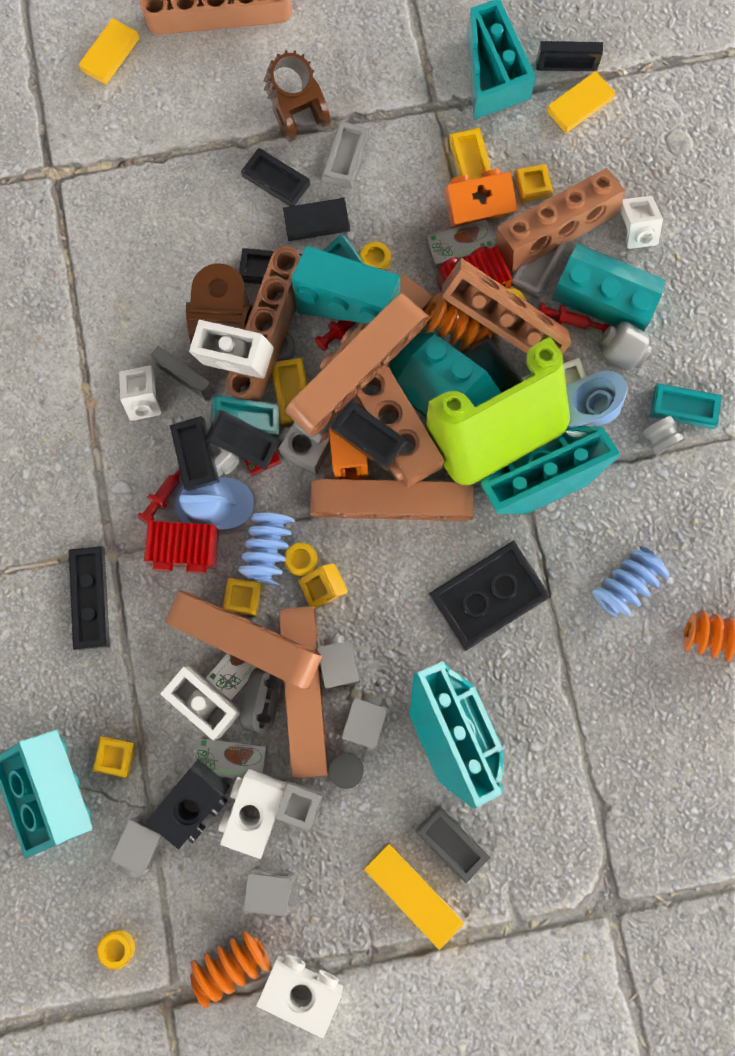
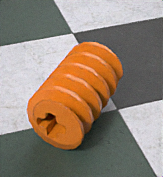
[424,292,493,352]
[683,610,735,662]
[190,930,272,1008]

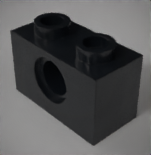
[146,759,230,850]

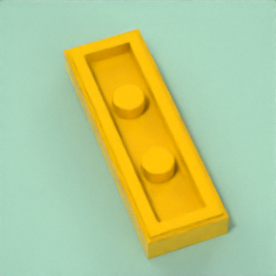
[364,843,465,950]

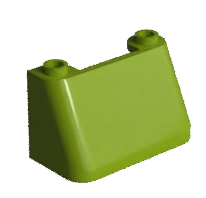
[426,337,570,485]

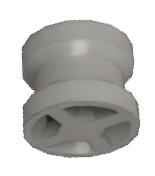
[642,416,685,456]

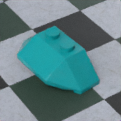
[390,333,501,418]
[481,425,620,514]
[409,662,504,809]

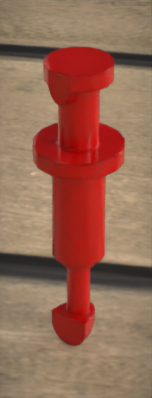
[538,302,610,333]
[315,320,357,351]
[137,468,181,524]

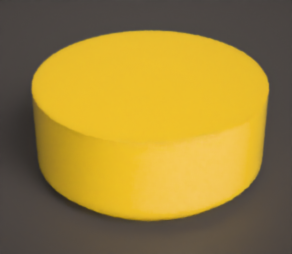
[359,242,391,271]
[284,542,318,577]
[97,929,135,970]

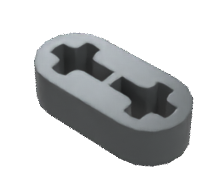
[240,668,282,734]

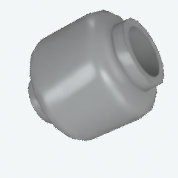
[600,321,652,370]

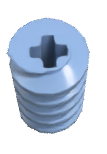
[238,512,295,586]
[592,546,670,618]

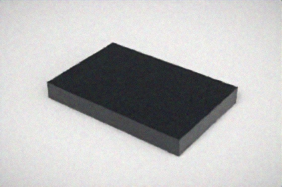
[429,540,551,651]

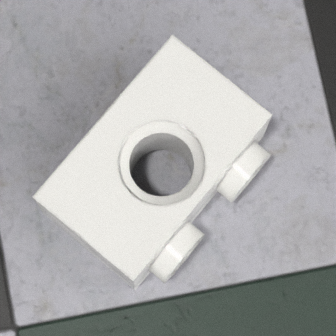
[189,320,274,379]
[161,667,241,741]
[218,769,287,859]
[256,955,343,1039]

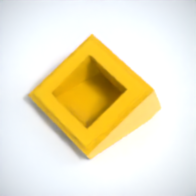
[297,564,348,609]

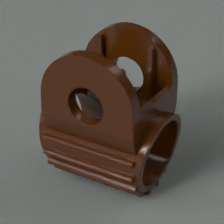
[263,50,331,142]
[186,263,253,344]

